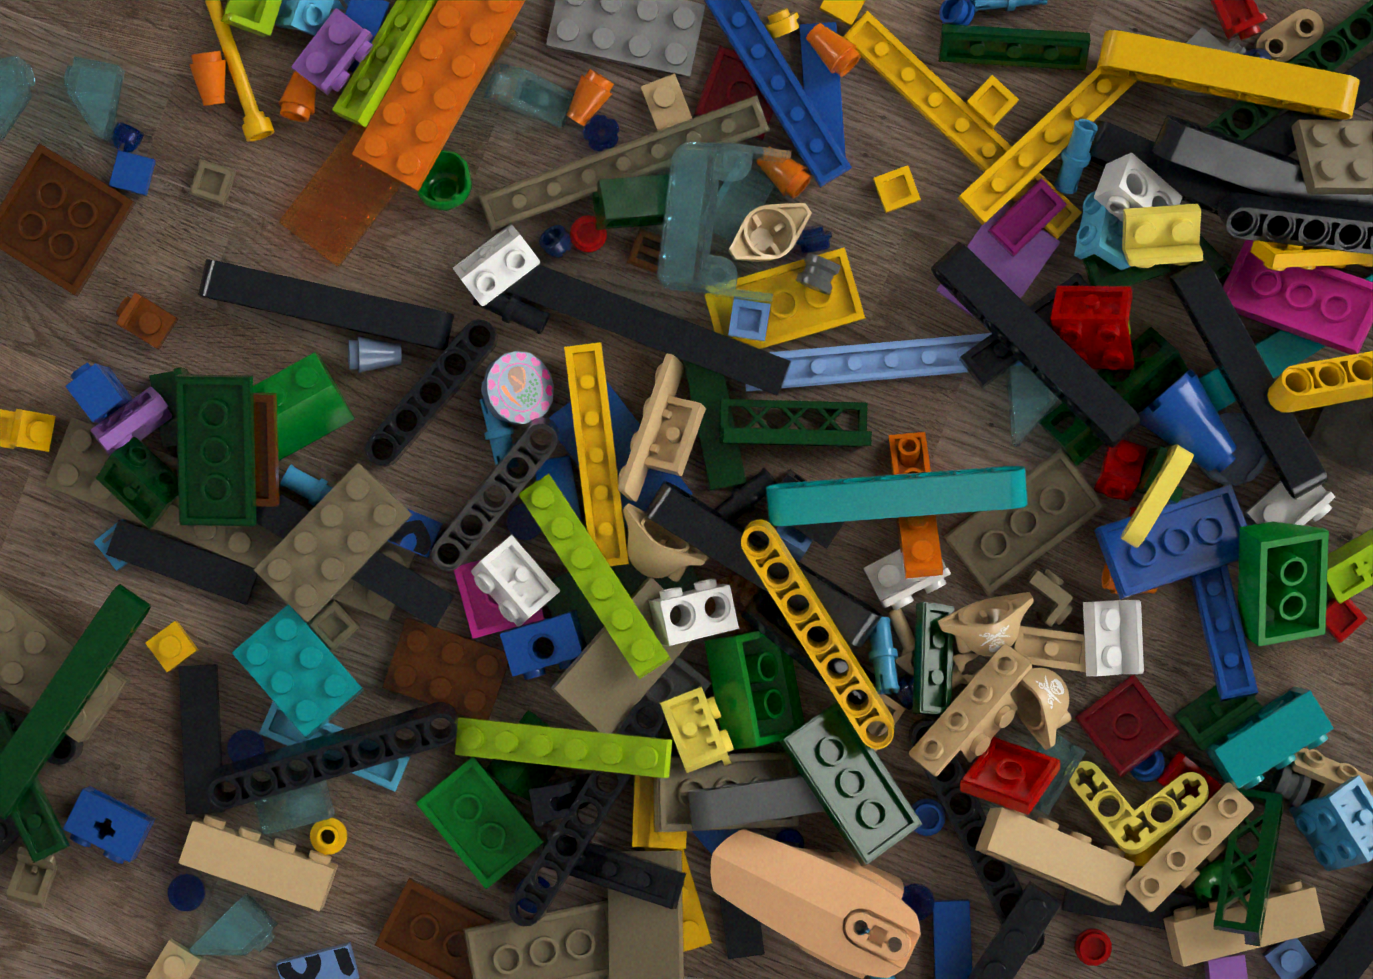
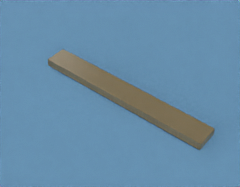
[478,95,769,231]

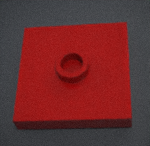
[960,737,1060,815]

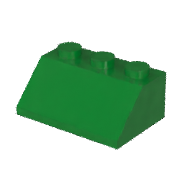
[253,352,355,462]
[1238,521,1329,647]
[704,630,804,749]

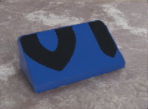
[388,509,443,558]

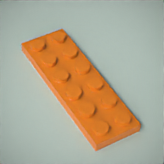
[352,0,526,192]

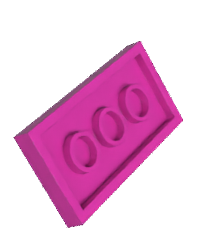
[1223,239,1373,355]

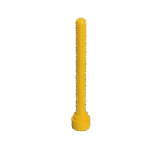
[205,0,275,142]

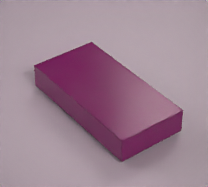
[988,178,1067,257]

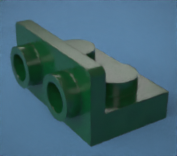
[96,437,179,529]

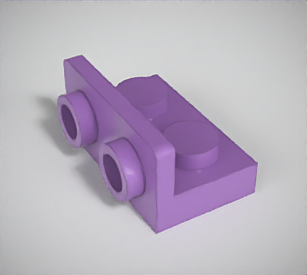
[291,8,373,95]
[90,386,172,456]

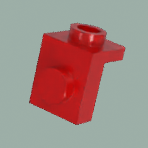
[1210,0,1268,41]
[1094,440,1147,501]
[1156,751,1222,813]

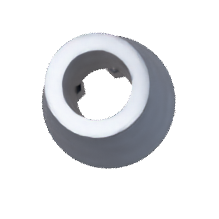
[348,336,401,373]

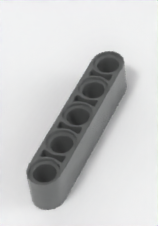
[688,774,825,830]

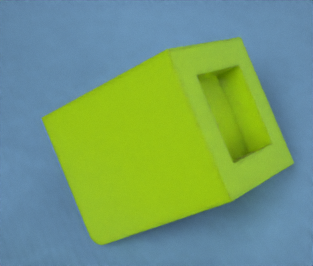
[221,0,282,37]

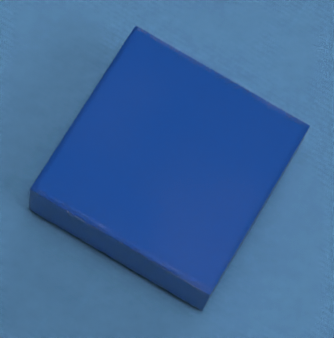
[109,150,156,196]

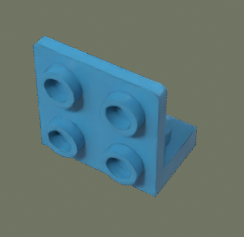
[1289,775,1373,871]

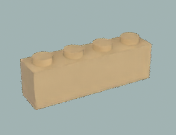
[975,807,1135,905]
[178,814,338,911]
[1163,879,1325,967]

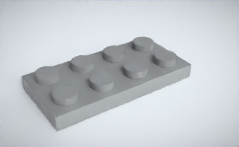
[546,0,706,79]

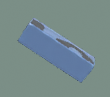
[276,942,360,979]

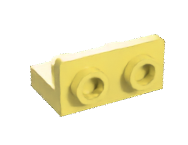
[1122,204,1203,268]
[660,687,734,773]

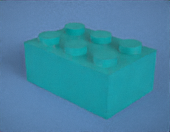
[232,604,365,739]
[1205,687,1334,790]

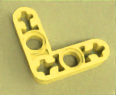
[1121,444,1194,548]
[1069,761,1209,855]

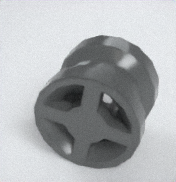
[796,253,841,295]
[1269,764,1312,807]

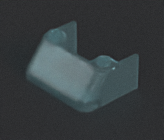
[657,142,791,303]

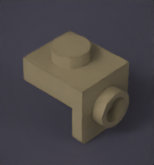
[1025,569,1074,627]
[6,847,58,909]

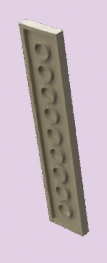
[45,417,416,621]

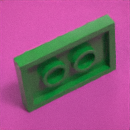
[416,757,544,889]

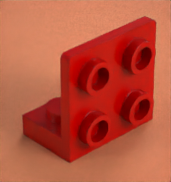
[1051,286,1134,370]

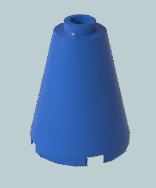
[1139,368,1237,473]

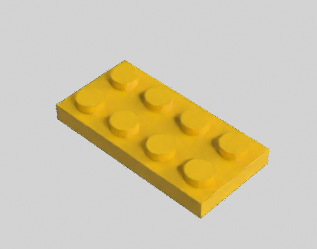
[702,247,865,349]

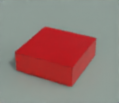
[1325,598,1368,643]

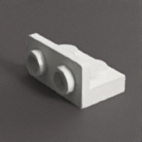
[453,224,540,306]
[1244,480,1336,525]
[471,535,560,627]
[863,549,951,611]
[1083,600,1144,676]

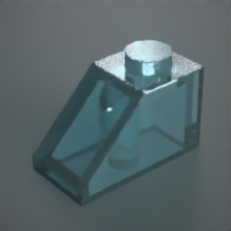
[0,55,35,141]
[64,57,125,143]
[483,63,574,129]
[1007,366,1058,447]
[254,780,335,835]
[189,893,278,955]

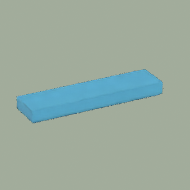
[259,701,410,791]

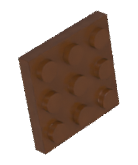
[0,143,136,297]

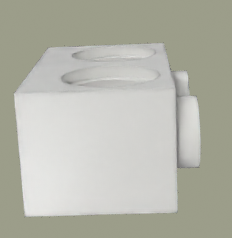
[1094,152,1183,222]
[648,579,739,646]

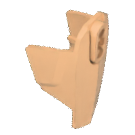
[710,829,921,979]

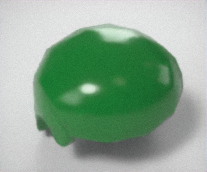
[417,150,472,211]
[1193,858,1253,903]

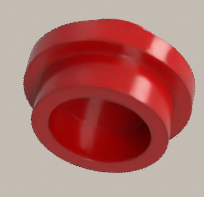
[570,215,607,253]
[1074,928,1112,966]

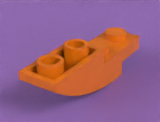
[889,432,943,579]

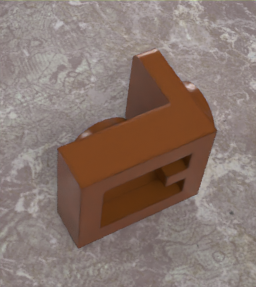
[116,293,178,350]

